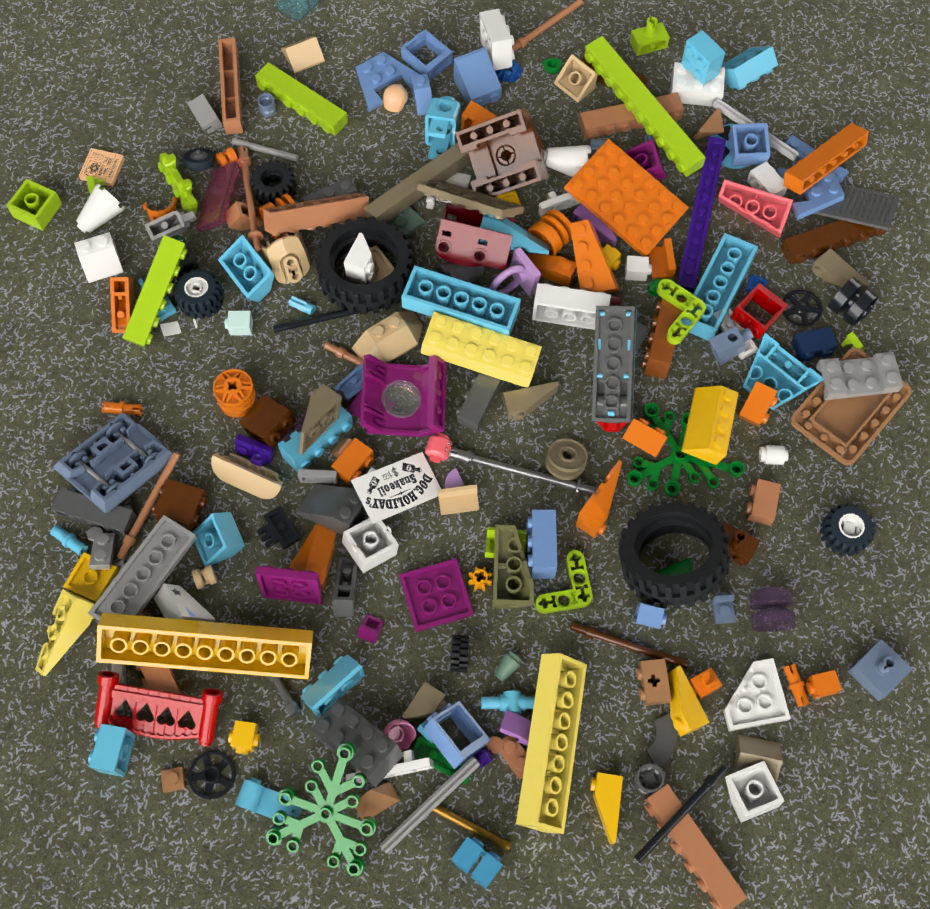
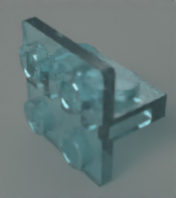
[274,0,319,22]

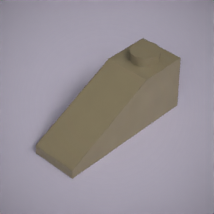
[811,248,870,294]
[503,381,559,421]

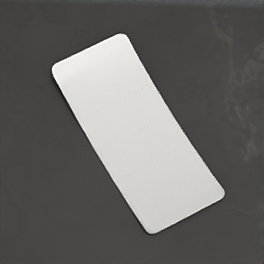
[160,319,197,336]

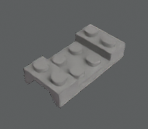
[816,352,903,400]

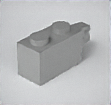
[144,211,197,245]

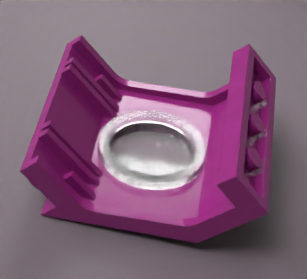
[360,354,446,437]

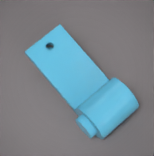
[235,777,303,821]

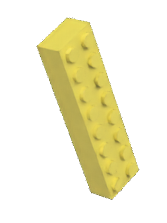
[516,653,587,834]

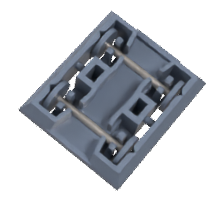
[53,412,173,514]

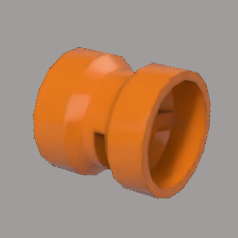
[215,147,238,170]

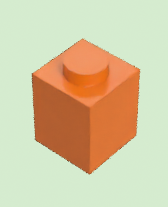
[806,670,842,699]

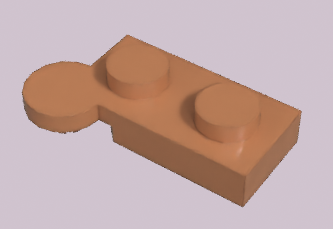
[487,735,526,781]

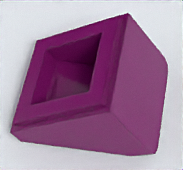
[357,614,385,643]

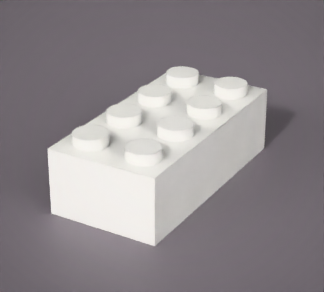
[532,283,611,330]

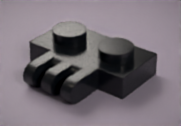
[257,506,301,549]

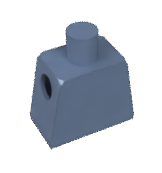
[709,327,754,366]

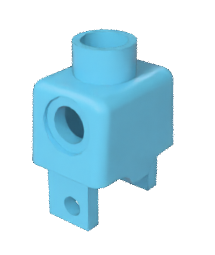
[425,96,461,159]

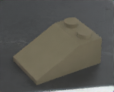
[299,384,342,455]

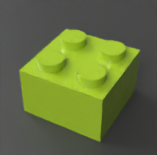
[6,179,62,231]

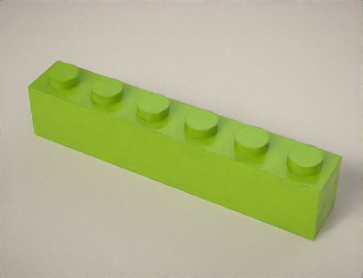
[255,62,348,136]
[122,235,188,348]

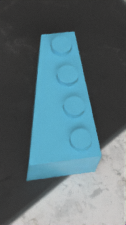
[278,406,353,473]

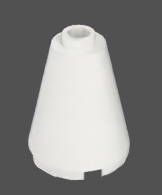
[544,145,591,177]
[76,184,126,233]

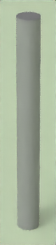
[232,138,299,162]

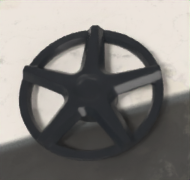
[783,290,823,326]
[188,751,236,800]

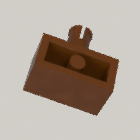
[723,522,760,566]

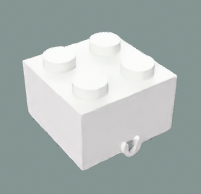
[342,518,399,573]

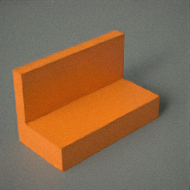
[648,238,676,279]

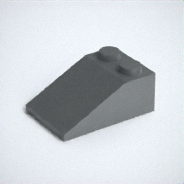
[296,484,366,535]

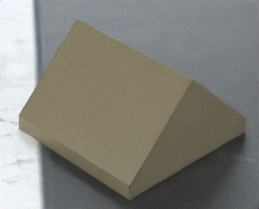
[733,735,783,783]

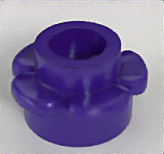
[474,748,493,768]

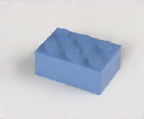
[526,510,557,579]

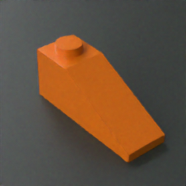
[526,253,577,287]
[110,277,135,333]

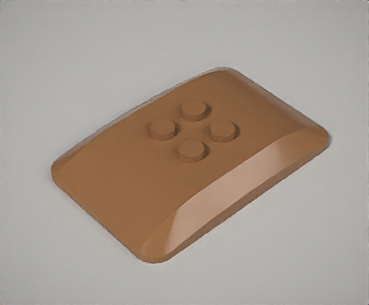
[791,348,912,465]

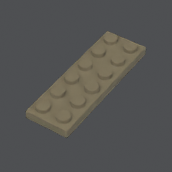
[417,180,524,219]

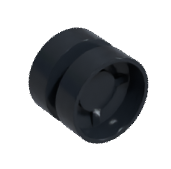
[828,277,879,327]

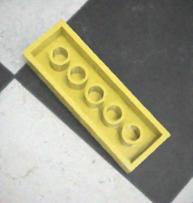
[421,312,542,388]

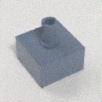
[847,639,913,701]

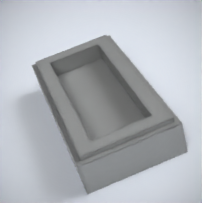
[297,469,338,484]

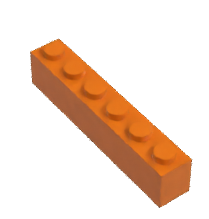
[783,123,869,195]

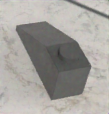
[332,557,358,617]

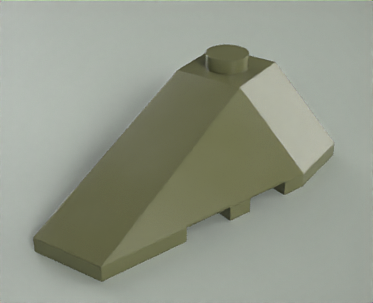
[493,525,534,609]

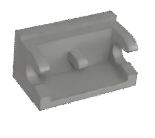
[187,94,224,134]

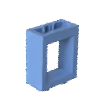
[401,29,453,81]
[423,701,491,769]

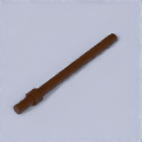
[570,622,689,668]

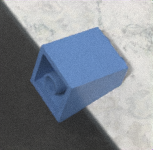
[454,47,502,107]

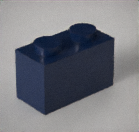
[791,326,838,361]

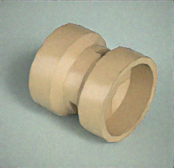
[192,564,217,589]

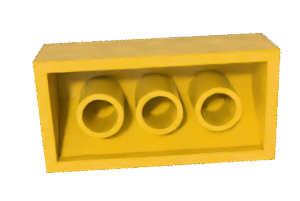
[681,386,739,465]

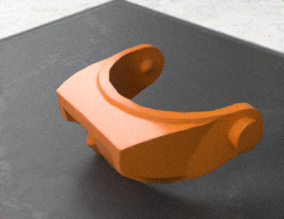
[143,197,178,221]

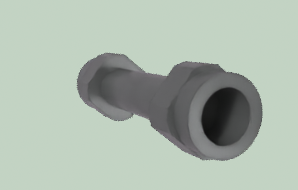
[268,676,301,717]

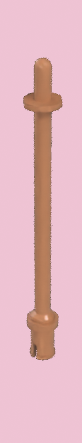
[237,146,264,251]

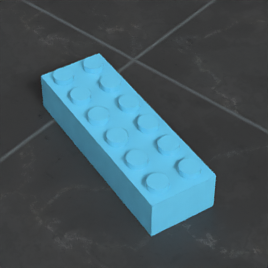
[681,233,758,341]
[402,265,521,336]

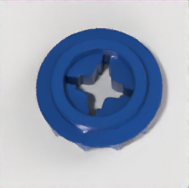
[495,59,522,82]

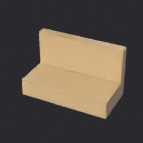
[438,484,479,515]

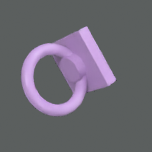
[489,247,541,297]

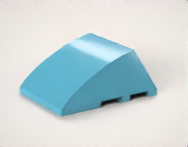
[743,333,823,411]

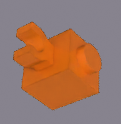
[689,668,722,701]

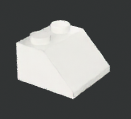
[74,232,124,283]
[344,233,375,284]
[725,761,784,822]

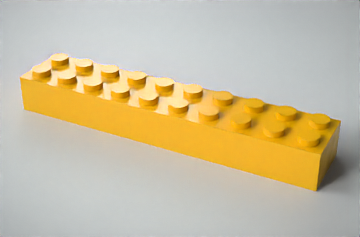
[96,613,313,679]

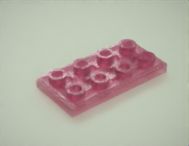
[196,161,239,232]

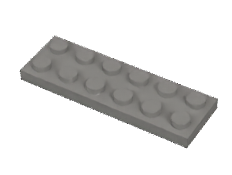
[88,515,197,621]

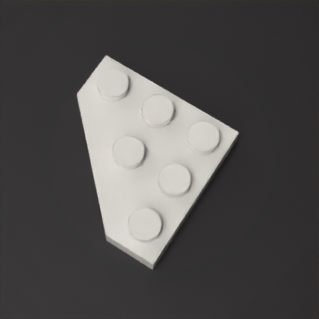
[723,658,791,732]

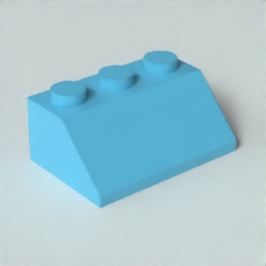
[721,46,778,90]
[218,235,274,303]
[300,654,365,718]

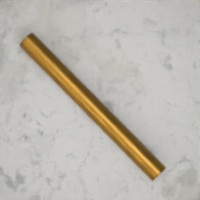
[432,805,512,851]

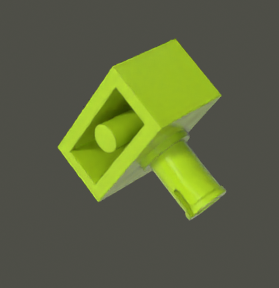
[629,16,670,56]

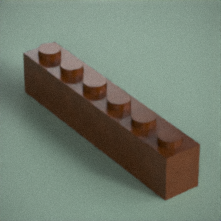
[781,220,886,265]

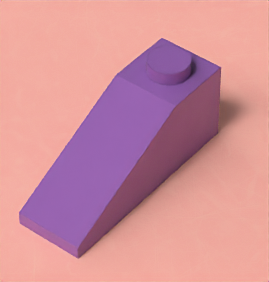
[571,204,617,248]

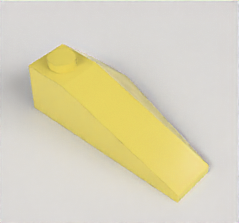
[35,589,95,676]

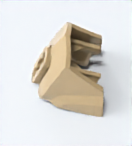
[257,232,310,284]

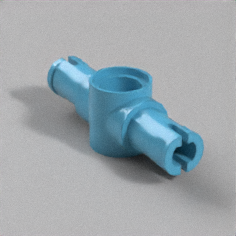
[481,691,535,714]

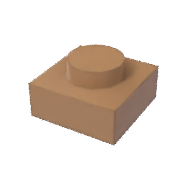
[161,767,186,793]

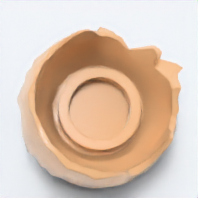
[383,84,408,112]

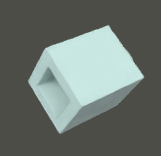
[225,311,253,335]

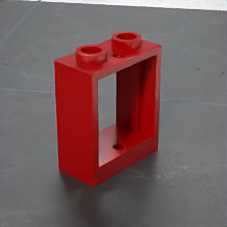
[730,283,788,340]

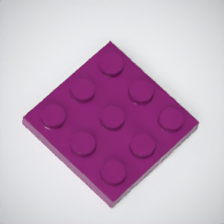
[399,558,474,633]
[255,565,323,605]

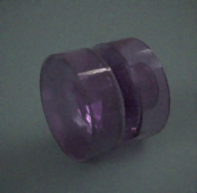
[749,587,796,632]

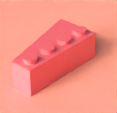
[718,180,793,238]

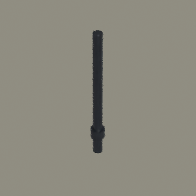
[273,308,368,333]
[634,764,728,863]

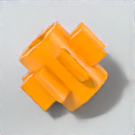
[468,566,492,592]

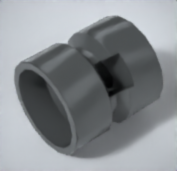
[633,763,665,795]

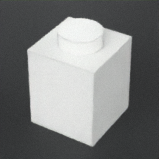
[625,256,652,281]

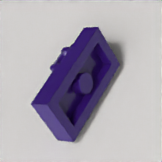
[235,434,273,467]

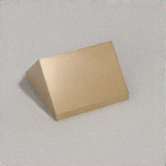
[281,36,325,73]
[554,54,598,103]

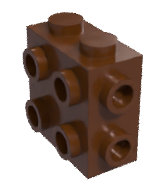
[239,395,297,447]
[152,479,208,531]

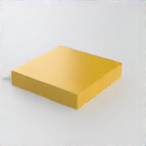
[63,552,119,603]

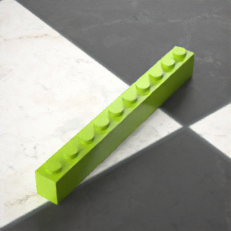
[584,36,706,177]

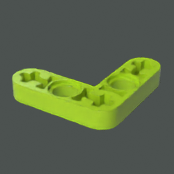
[657,279,706,345]
[535,550,593,614]

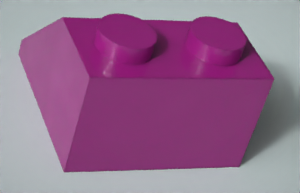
[624,139,667,181]

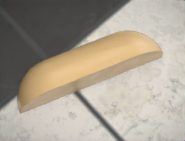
[211,453,283,499]

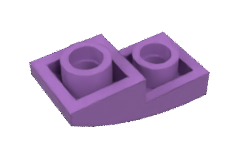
[499,710,531,746]

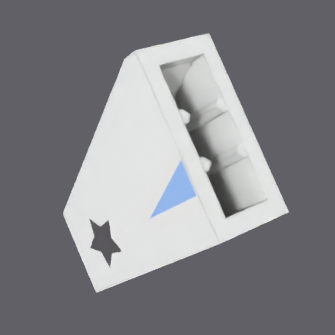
[154,583,215,622]

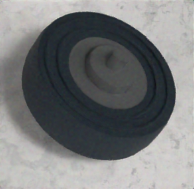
[183,148,215,171]

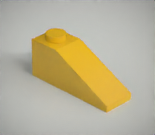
[668,665,710,737]
[590,772,623,844]

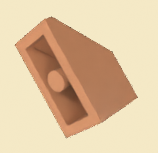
[224,201,264,231]

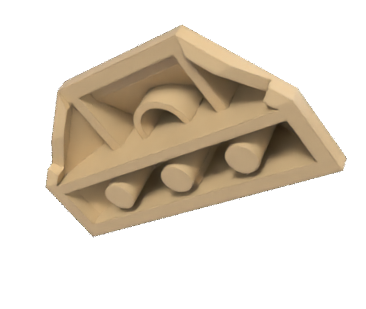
[352,311,423,363]

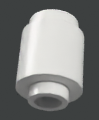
[759,445,788,465]

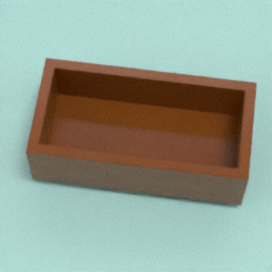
[642,297,685,380]

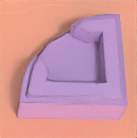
[445,468,464,489]

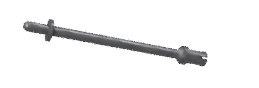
[448,447,597,495]

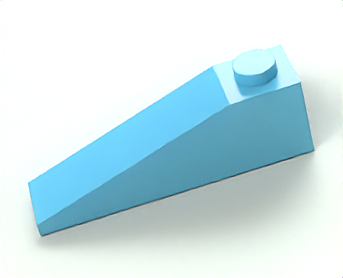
[478,214,550,255]

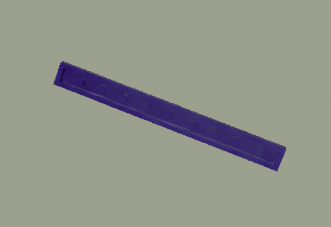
[677,136,726,292]

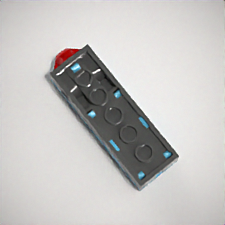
[591,306,637,432]

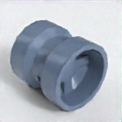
[257,93,276,117]

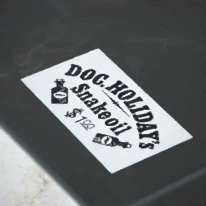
[351,452,441,524]

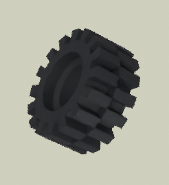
[451,635,469,673]

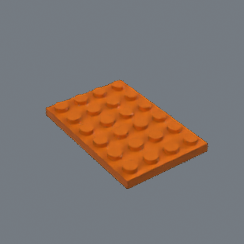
[563,139,689,257]

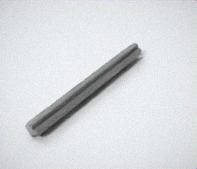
[712,98,799,161]
[380,757,480,853]

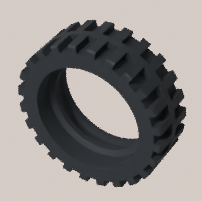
[315,217,414,315]
[618,500,730,609]

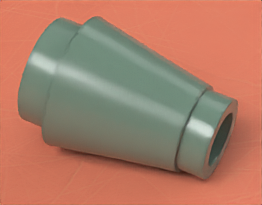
[494,650,522,682]

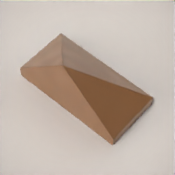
[693,108,724,140]
[354,782,401,820]

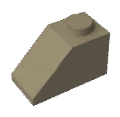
[402,681,447,722]

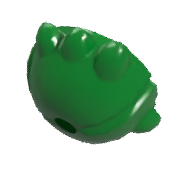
[542,58,562,74]

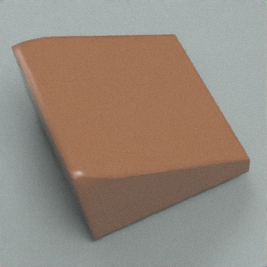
[331,438,352,458]

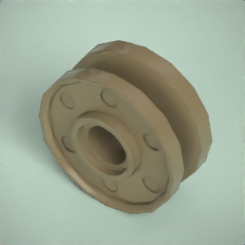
[546,438,588,480]

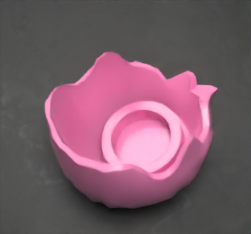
[383,719,416,751]

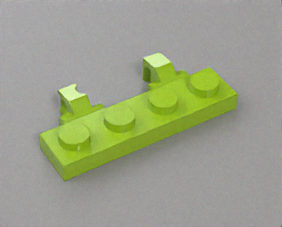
[158,153,198,215]

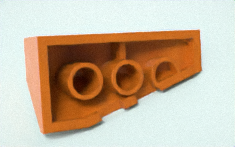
[575,460,622,538]
[290,523,338,591]

